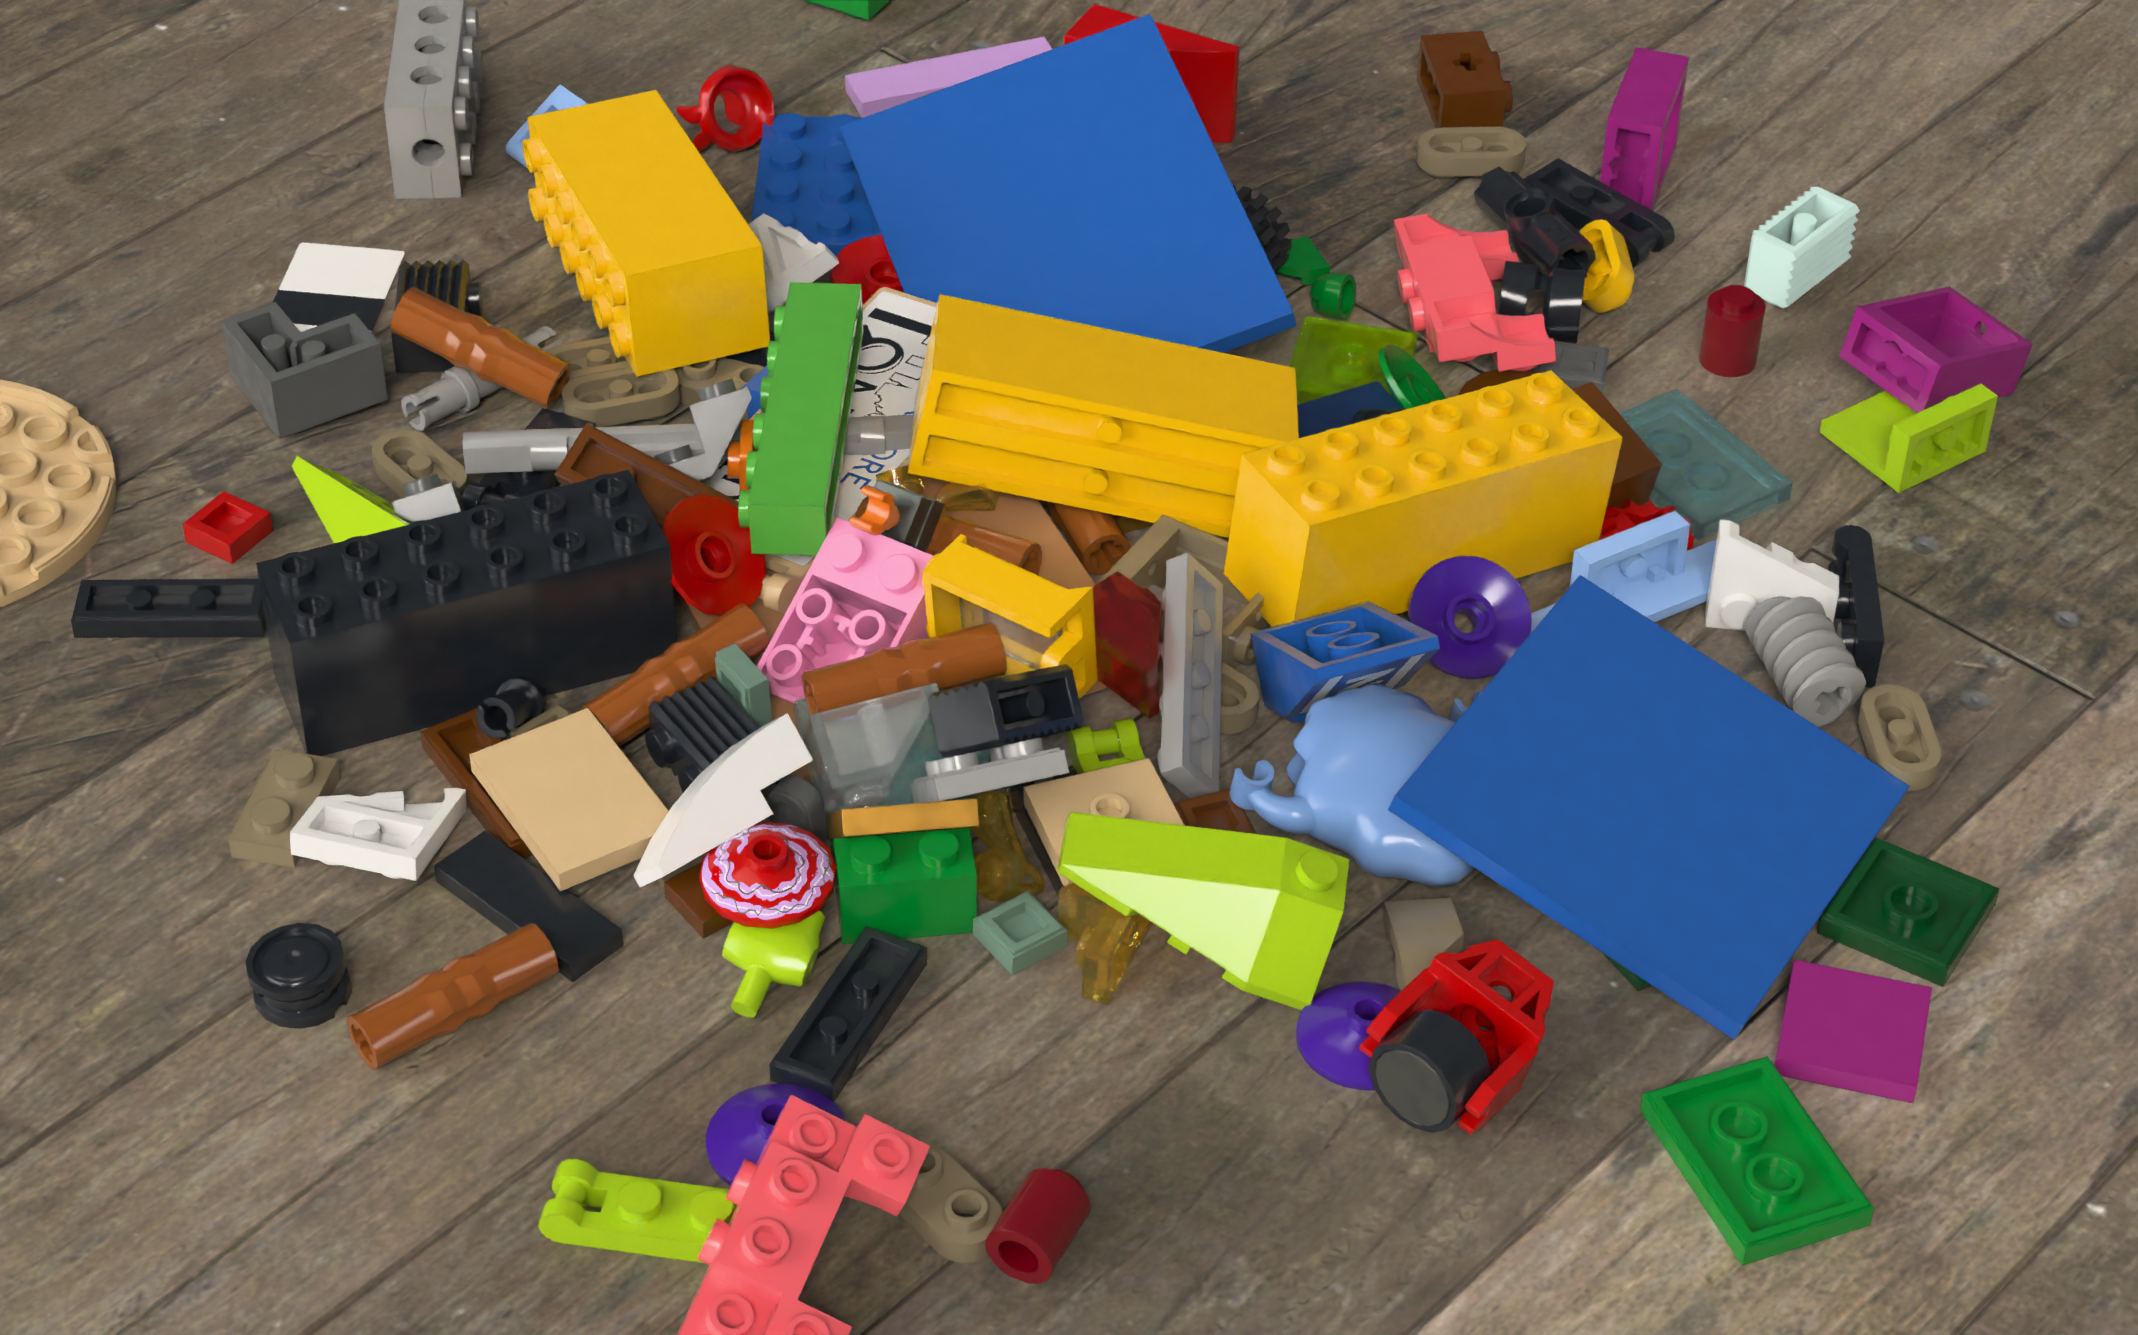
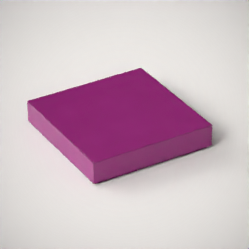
[1774,960,1932,1103]

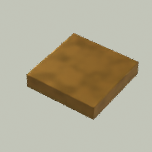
[826,798,979,840]

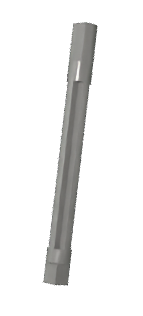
[463,415,914,474]

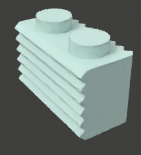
[1744,186,1859,308]

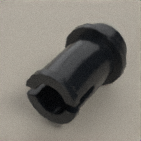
[476,677,545,739]

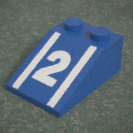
[1250,601,1440,722]

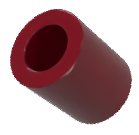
[1699,285,1766,377]
[985,1168,1091,1284]

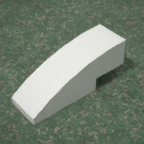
[633,713,813,887]

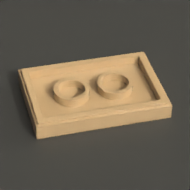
[469,708,669,891]

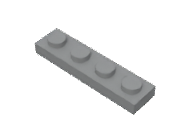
[1157,552,1223,798]

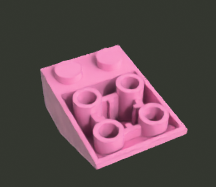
[757,517,933,731]

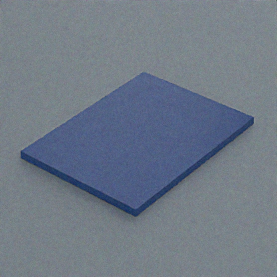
[839,14,1297,353]

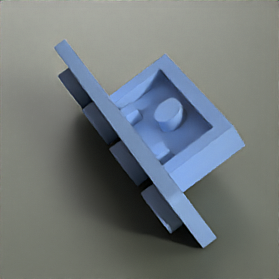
[1530,511,1717,634]

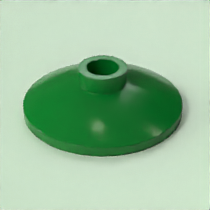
[1379,344,1446,410]

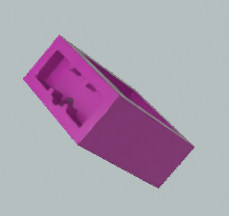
[1600,47,1689,211]
[1839,286,2033,413]

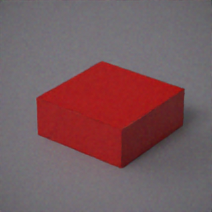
[183,491,273,564]

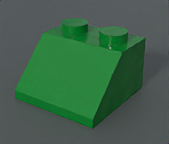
[830,827,977,944]

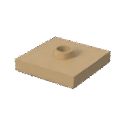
[1024,758,1184,894]

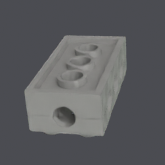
[384,0,484,199]

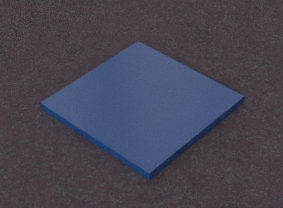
[1388,575,1910,1040]

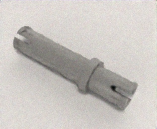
[401,326,562,431]

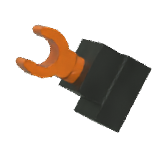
[849,480,945,552]

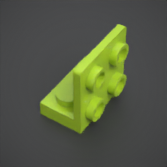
[1820,384,1998,493]

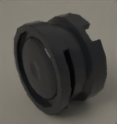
[245,923,352,1029]

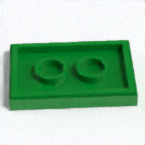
[1640,1056,1874,1266]

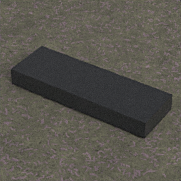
[71,579,266,638]
[434,831,623,982]
[769,926,927,1102]

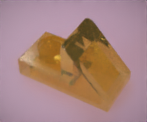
[1058,883,1153,1005]

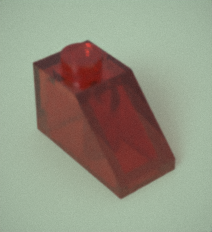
[1093,571,1163,719]

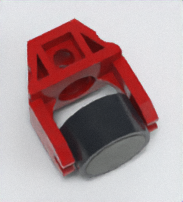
[1359,939,1554,1135]

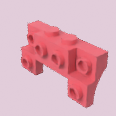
[1393,213,1556,372]
[677,1095,930,1335]

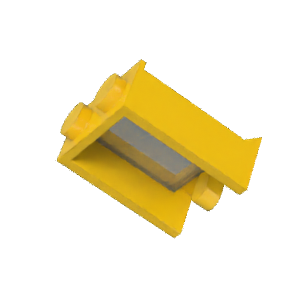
[922,534,1098,700]

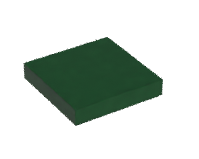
[1817,837,2000,987]

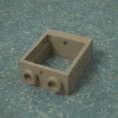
[1098,515,1271,670]

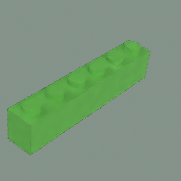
[738,282,864,556]

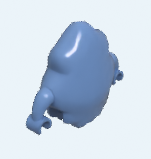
[1229,683,1482,887]

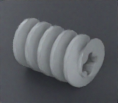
[1745,596,1866,728]

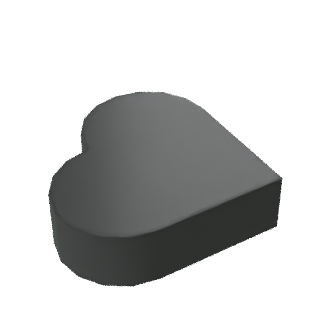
[761,775,828,843]

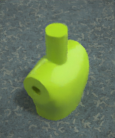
[722,911,825,1018]

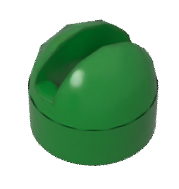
[1310,272,1356,320]

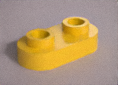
[1578,220,1634,313]

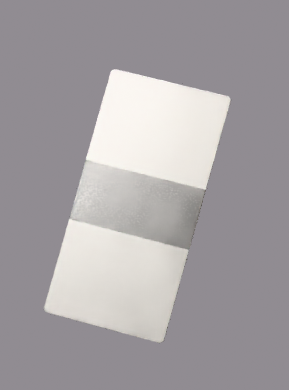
[272,242,405,332]

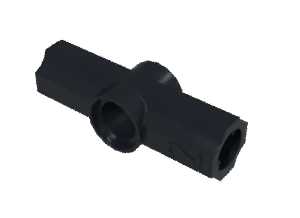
[1474,166,1596,278]

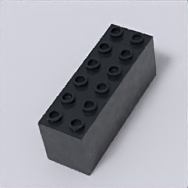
[256,470,677,756]

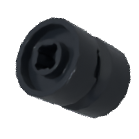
[1499,261,1586,344]

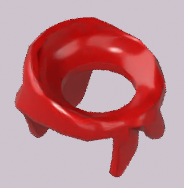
[676,63,775,152]

